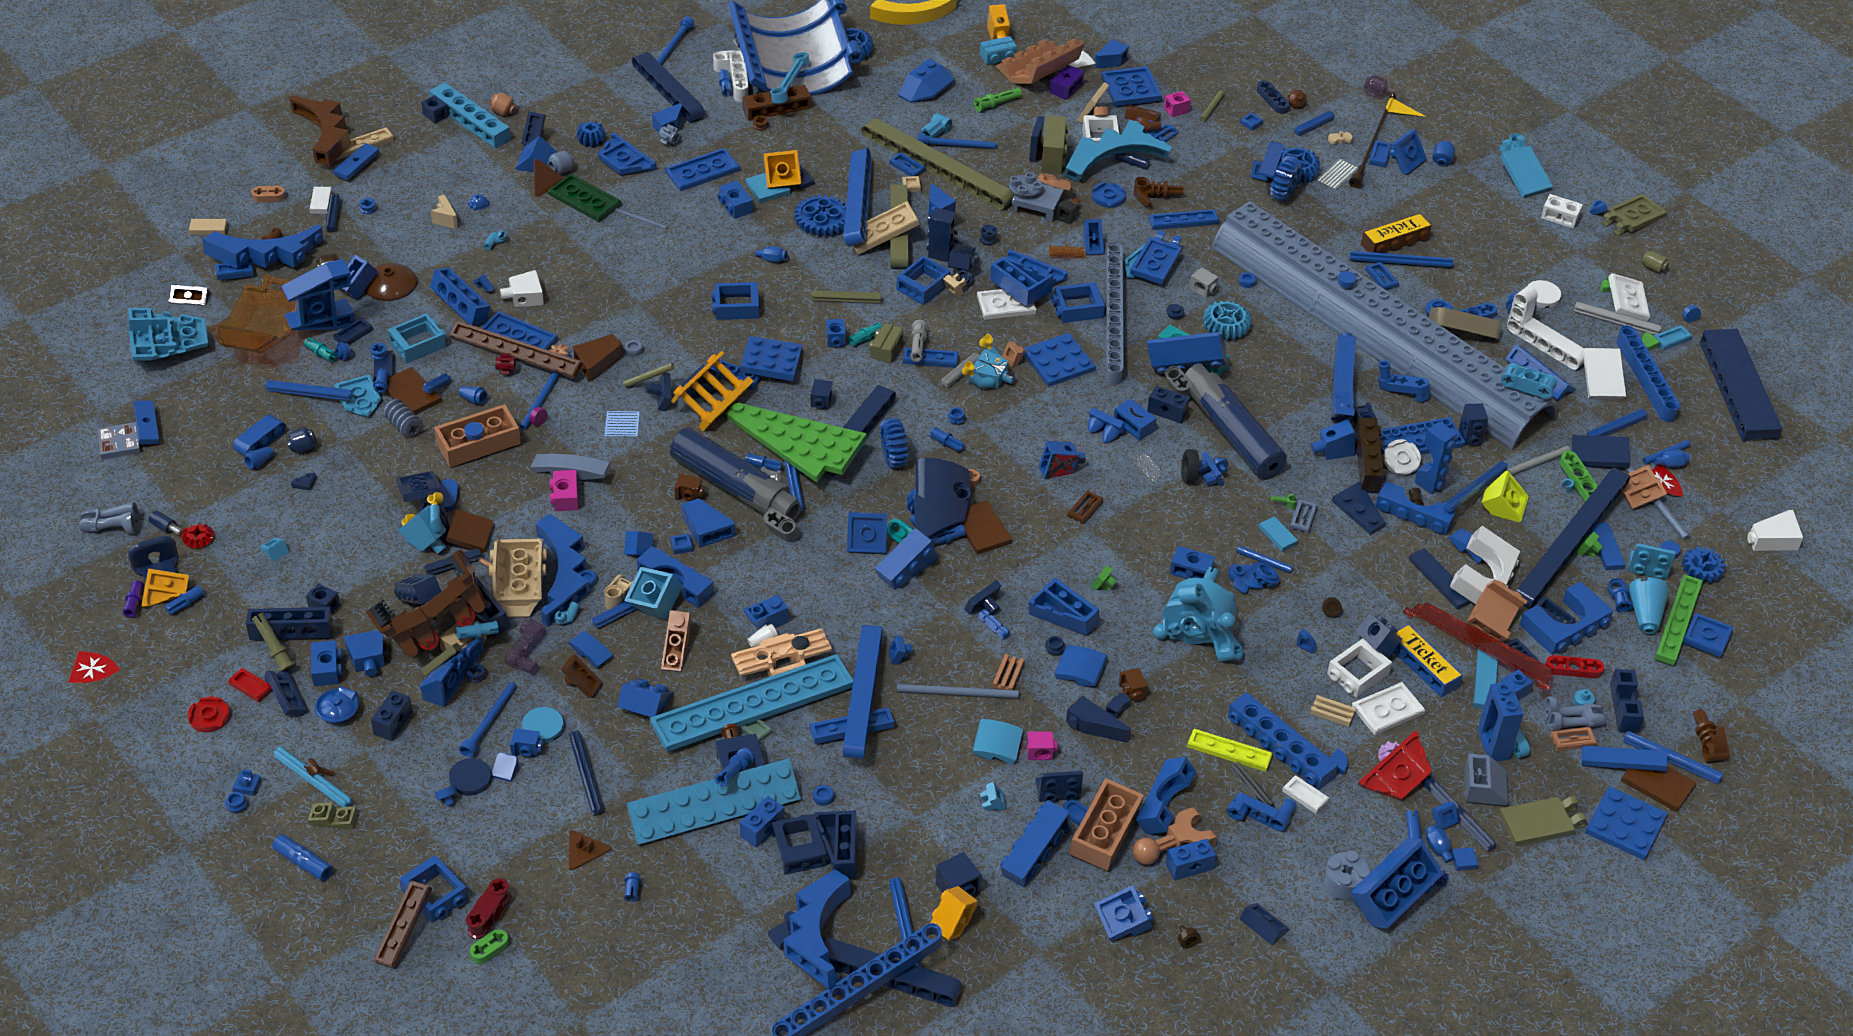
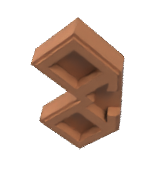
[1039,173,1072,190]

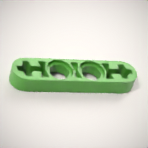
[1559,451,1598,502]

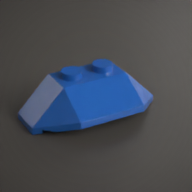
[898,59,954,103]

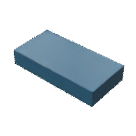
[1654,325,1692,351]
[1259,516,1298,552]

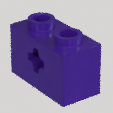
[1049,65,1084,100]

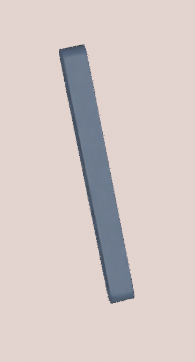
[1105,242,1123,385]

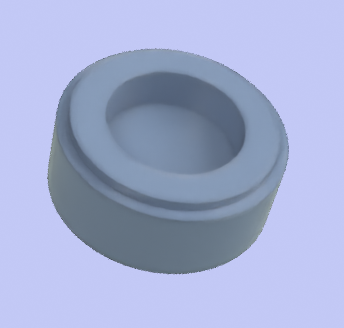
[624,340,643,357]

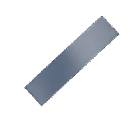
[530,454,611,480]

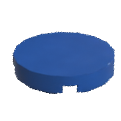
[1092,182,1126,208]

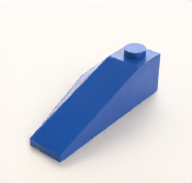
[420,637,484,707]

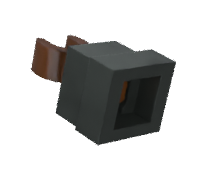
[1056,198,1081,224]

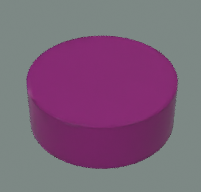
[530,407,548,427]

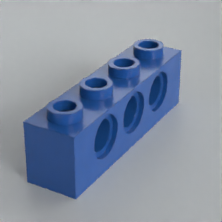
[430,267,491,326]

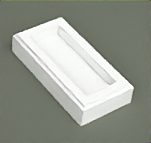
[310,187,332,214]
[1283,775,1329,814]

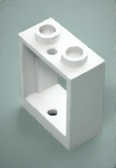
[1082,115,1119,143]
[1327,639,1392,698]

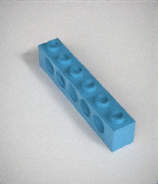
[429,82,511,148]

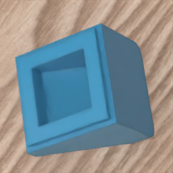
[259,538,289,561]

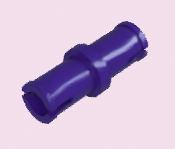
[123,580,145,618]

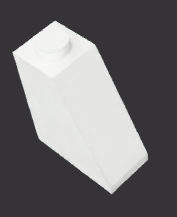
[1747,510,1803,551]

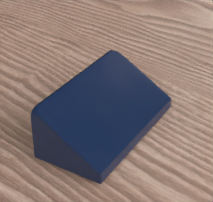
[1240,903,1289,945]

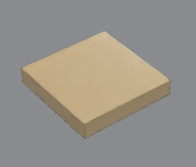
[1077,82,1109,123]

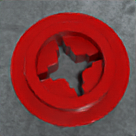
[181,523,214,548]

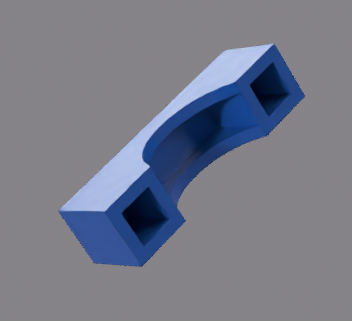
[1415,421,1457,494]
[1376,481,1457,535]
[637,546,713,608]
[1136,757,1196,834]

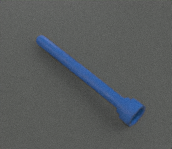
[657,17,694,65]
[918,133,997,149]
[459,682,516,758]

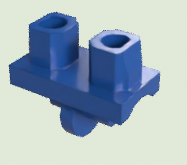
[1199,451,1229,487]

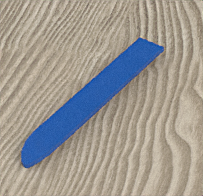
[1258,141,1284,178]

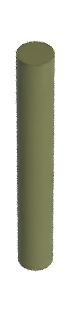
[1200,90,1225,122]
[623,362,675,388]

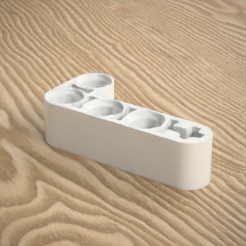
[713,50,748,102]

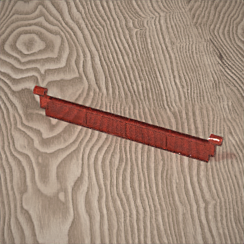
[1403,602,1552,690]

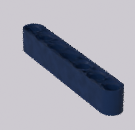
[632,52,705,122]
[825,385,896,475]
[822,937,962,1007]

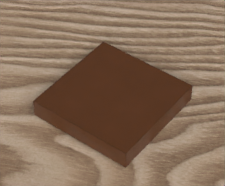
[446,509,493,553]

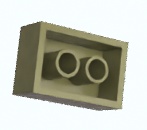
[1041,115,1069,174]

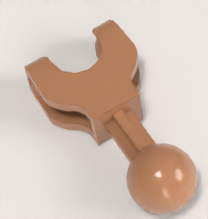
[1132,808,1218,865]

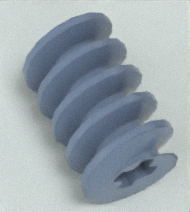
[384,399,423,438]

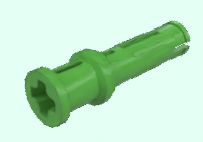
[974,88,1022,112]

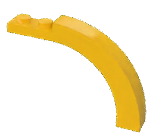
[870,0,958,25]

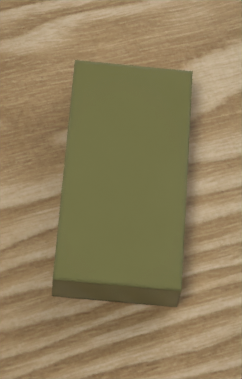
[421,643,461,676]

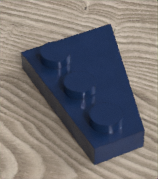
[1332,481,1385,535]

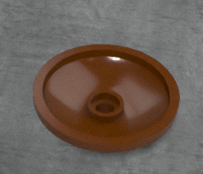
[364,263,417,301]

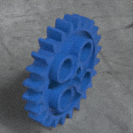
[794,194,846,237]

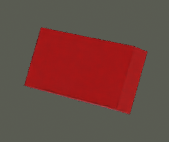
[228,668,273,703]

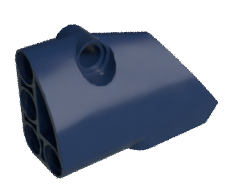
[914,458,971,537]

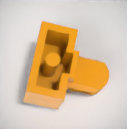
[931,886,978,941]

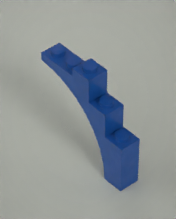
[203,225,323,269]

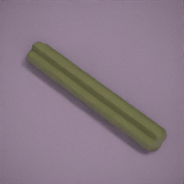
[812,290,882,303]

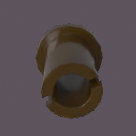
[1409,487,1424,506]

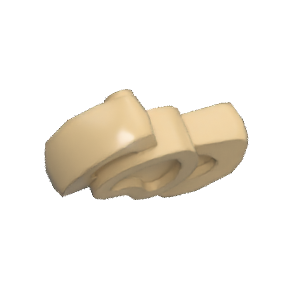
[1328,131,1353,145]

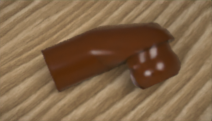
[1137,117,1161,131]

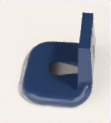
[128,536,179,582]

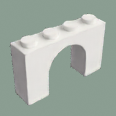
[1450,526,1520,604]

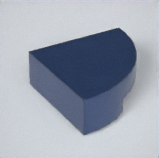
[291,473,316,490]

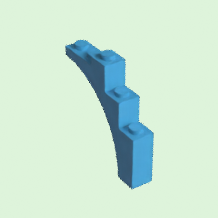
[1064,120,1172,182]

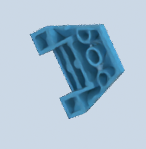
[128,308,208,361]

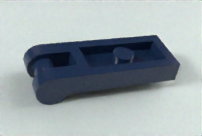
[264,671,306,715]

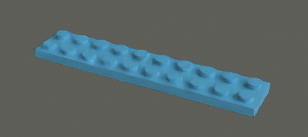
[650,654,853,752]

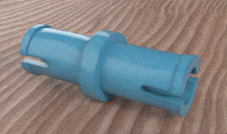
[456,621,499,640]

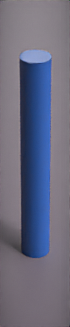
[1643,440,1691,465]
[1237,545,1293,573]

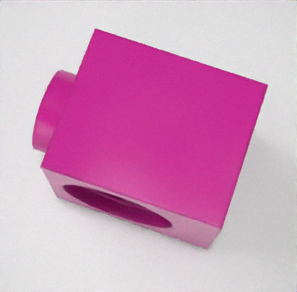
[1164,91,1191,117]
[1027,732,1057,760]

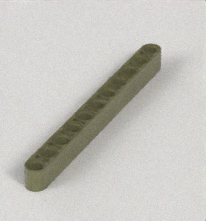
[861,118,1014,210]

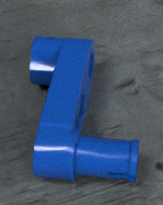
[1378,360,1430,402]
[1226,793,1297,831]

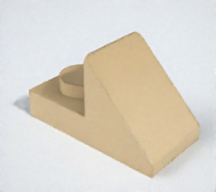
[431,195,458,229]

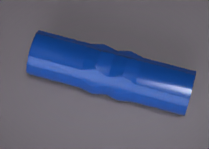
[272,834,333,881]

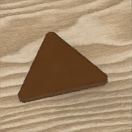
[534,159,564,196]
[569,830,611,870]

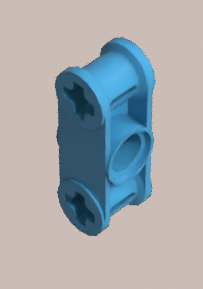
[1501,363,1558,399]

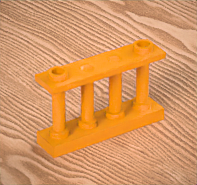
[671,351,753,431]

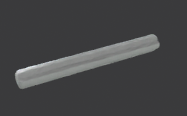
[1574,302,1661,335]

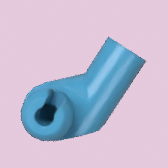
[483,230,507,250]
[554,602,580,624]

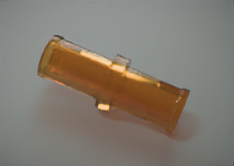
[1048,244,1084,259]

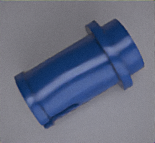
[373,369,389,393]
[624,872,642,901]

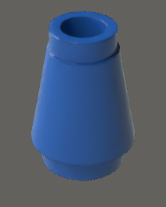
[459,386,488,405]
[244,447,274,469]

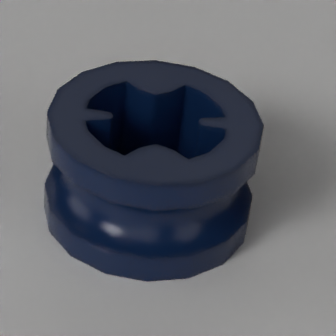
[466,663,485,683]

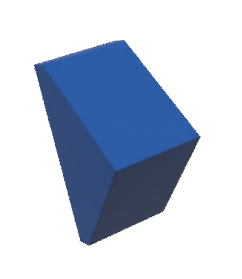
[1082,219,1104,255]

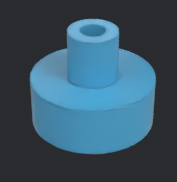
[1573,689,1595,706]

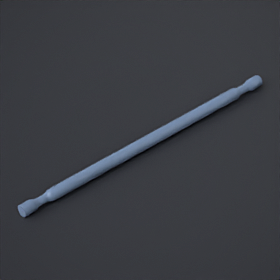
[615,208,667,229]

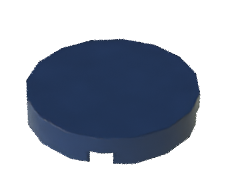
[449,758,491,796]

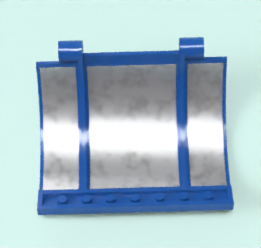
[728,0,863,96]

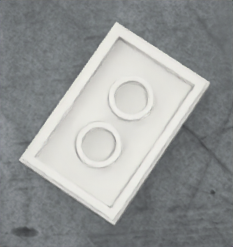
[1608,273,1650,321]
[977,289,1036,320]
[1583,348,1626,399]
[1352,682,1425,735]

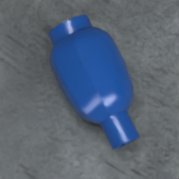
[755,246,788,263]
[1654,449,1690,468]
[1425,825,1453,863]

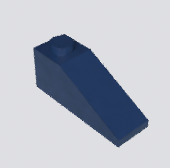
[1066,695,1131,743]

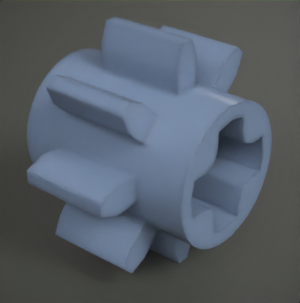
[659,124,680,146]

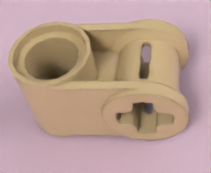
[604,574,633,610]

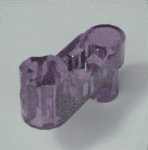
[505,618,546,674]

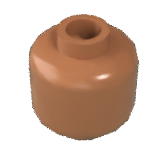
[490,92,516,117]

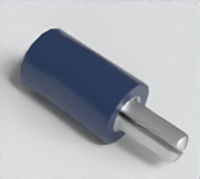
[149,510,183,535]

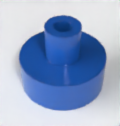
[435,785,457,806]

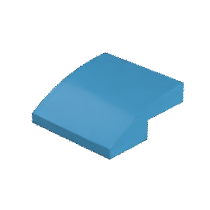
[972,719,1023,764]

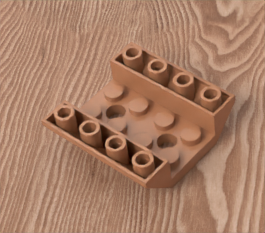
[997,39,1085,84]

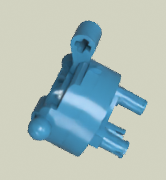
[1153,567,1243,662]

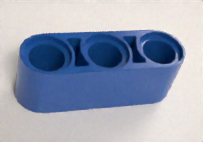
[233,414,286,456]

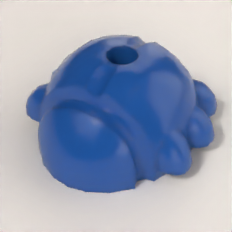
[468,194,489,210]

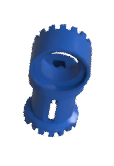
[1607,578,1633,613]

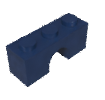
[1610,669,1644,732]

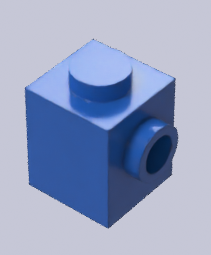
[1500,669,1533,701]

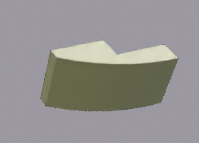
[308,802,358,829]

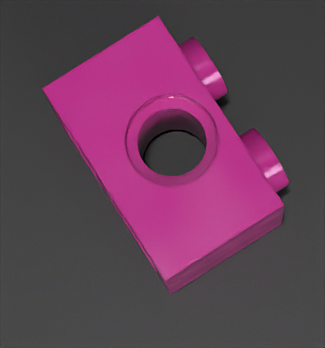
[550,470,578,511]

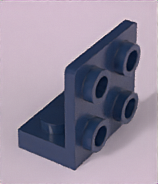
[1035,771,1083,802]

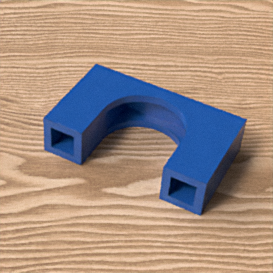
[1520,581,1613,655]

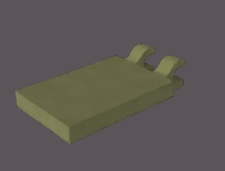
[1601,194,1667,236]
[1499,796,1587,846]

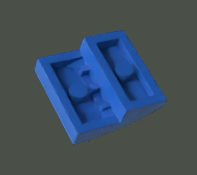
[1054,645,1108,686]

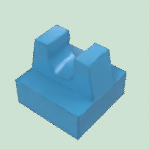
[980,782,1006,811]

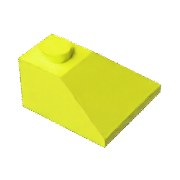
[1481,471,1529,522]

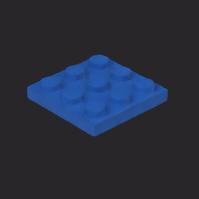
[1101,66,1162,106]
[1023,333,1096,387]
[740,336,802,381]
[1585,786,1668,860]

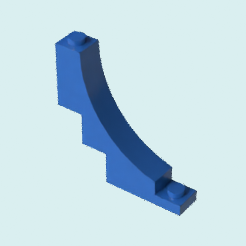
[1330,333,1357,420]
[536,513,590,627]
[783,869,850,989]

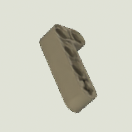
[1429,307,1502,340]

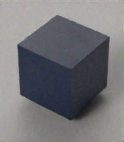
[935,852,982,897]

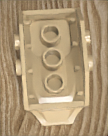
[489,539,547,618]

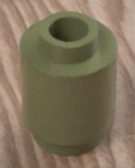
[1642,251,1669,273]

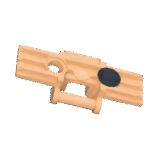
[731,628,832,677]

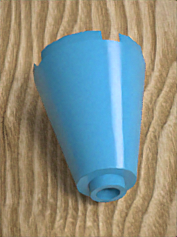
[1629,577,1669,634]

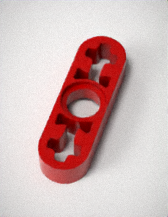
[1545,655,1604,679]

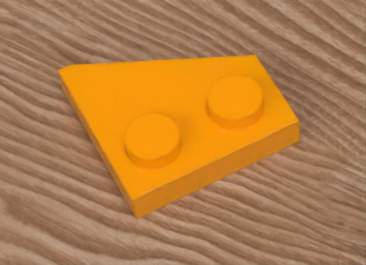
[141,569,189,608]

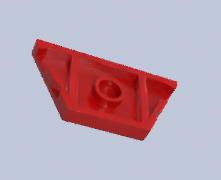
[1358,730,1432,801]

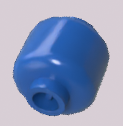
[1432,141,1456,166]

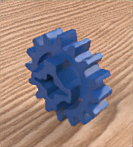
[1682,546,1726,583]

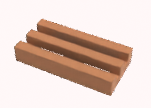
[993,654,1024,690]
[1550,727,1597,751]

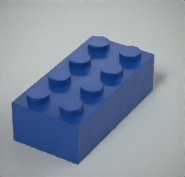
[1350,838,1444,929]

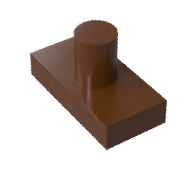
[561,654,602,697]

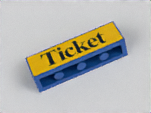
[1393,624,1463,698]

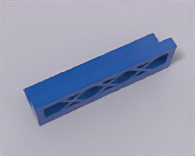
[1505,345,1576,401]

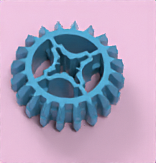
[1203,300,1251,341]

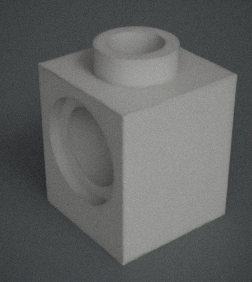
[1189,267,1218,298]

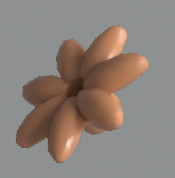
[549,343,570,356]

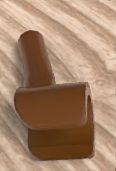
[304,758,334,776]

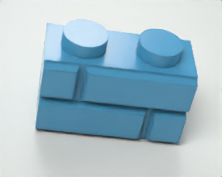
[979,36,1017,65]

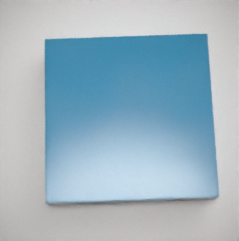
[745,173,790,203]

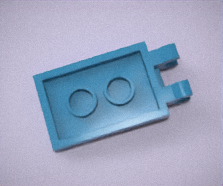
[1499,135,1553,198]

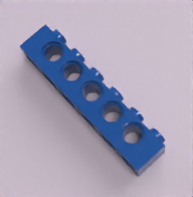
[1228,692,1338,790]

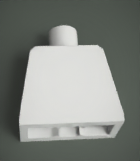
[500,270,544,307]

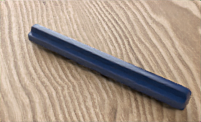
[569,731,603,816]
[1422,775,1496,852]

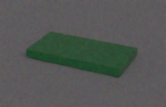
[547,173,622,222]

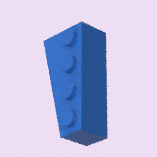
[1000,800,1072,888]

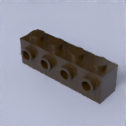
[1355,418,1386,490]

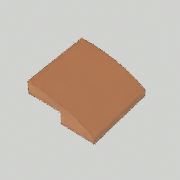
[1621,465,1667,510]

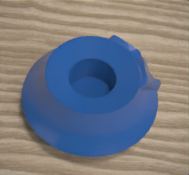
[315,686,359,724]

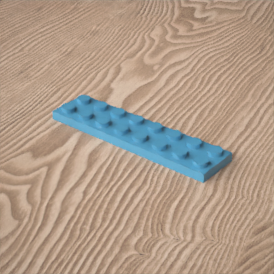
[626,758,801,845]

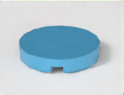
[522,707,564,743]

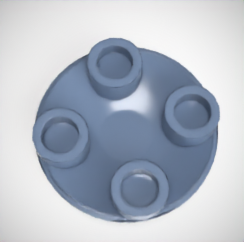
[1009,172,1043,196]

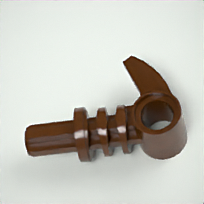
[1133,177,1184,206]
[1693,709,1729,762]

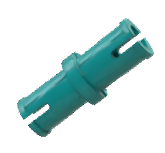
[848,322,882,347]
[304,337,338,363]

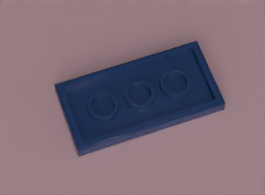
[396,471,443,502]

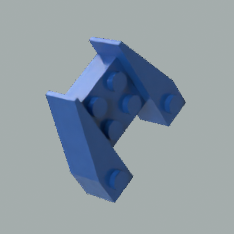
[281,259,354,330]

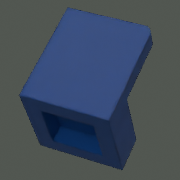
[624,531,653,555]

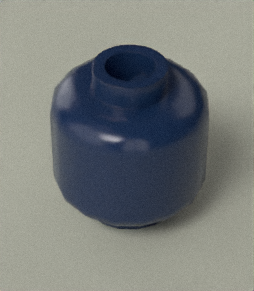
[287,427,317,454]

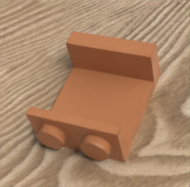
[1467,579,1527,643]

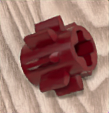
[495,353,516,375]

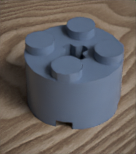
[1323,850,1370,902]

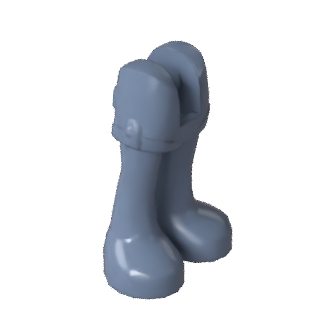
[79,502,139,535]
[1544,696,1606,731]

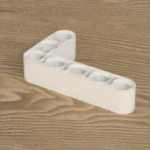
[1507,286,1584,370]

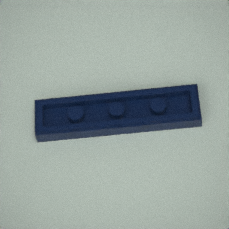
[1409,548,1472,610]

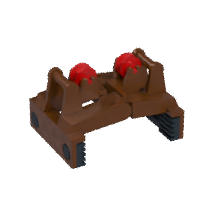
[365,549,487,656]

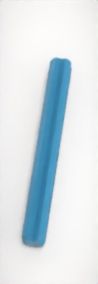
[274,747,353,807]

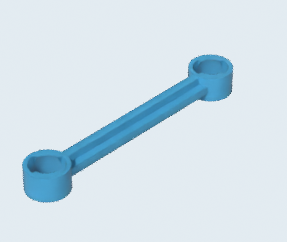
[770,52,810,103]

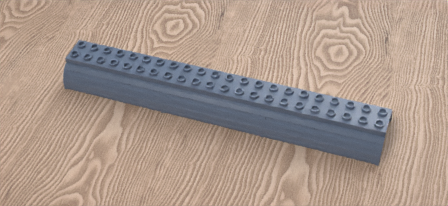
[1211,201,1557,451]

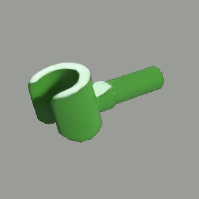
[1271,494,1297,509]

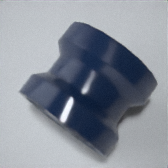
[980,225,998,246]

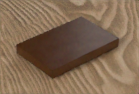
[385,367,442,415]
[958,501,1012,555]
[1621,766,1697,812]

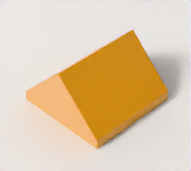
[764,150,801,188]

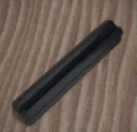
[1231,762,1274,807]

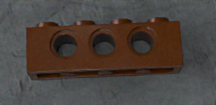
[742,84,811,121]

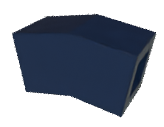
[1106,692,1131,718]

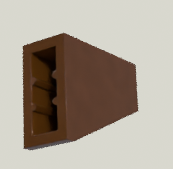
[573,334,623,382]

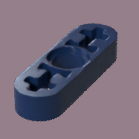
[1257,81,1290,114]

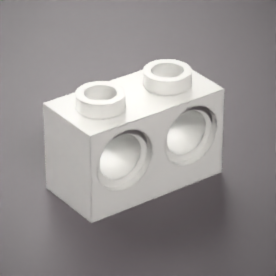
[1541,194,1583,228]

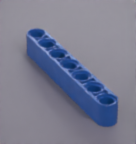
[1616,325,1680,422]

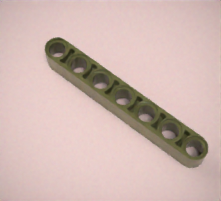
[890,184,908,268]

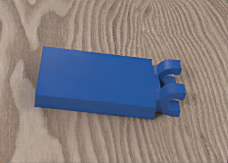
[1130,230,1182,284]

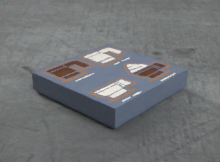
[97,422,140,459]

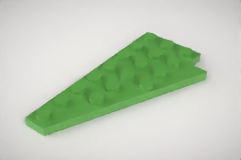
[726,402,867,482]

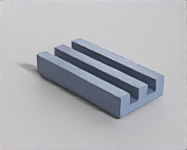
[1289,499,1318,534]

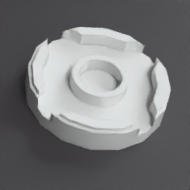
[1528,280,1561,308]
[1383,439,1421,476]

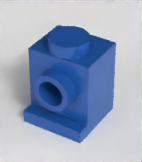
[510,728,543,757]

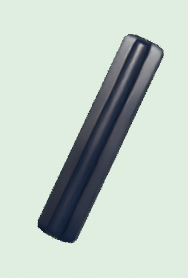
[325,194,340,232]
[424,548,482,575]

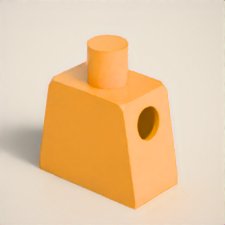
[987,4,1010,40]

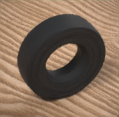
[1181,449,1199,483]

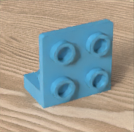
[1628,544,1676,580]

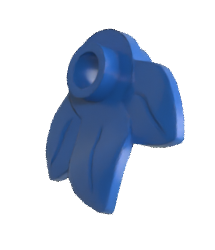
[1228,564,1263,594]

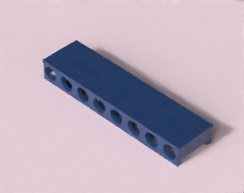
[1700,329,1783,442]

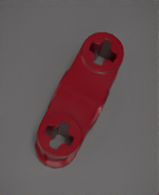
[466,878,510,940]

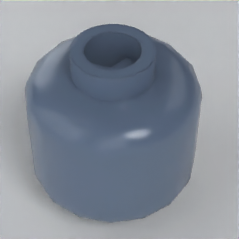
[547,151,574,175]

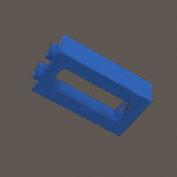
[1477,682,1524,761]

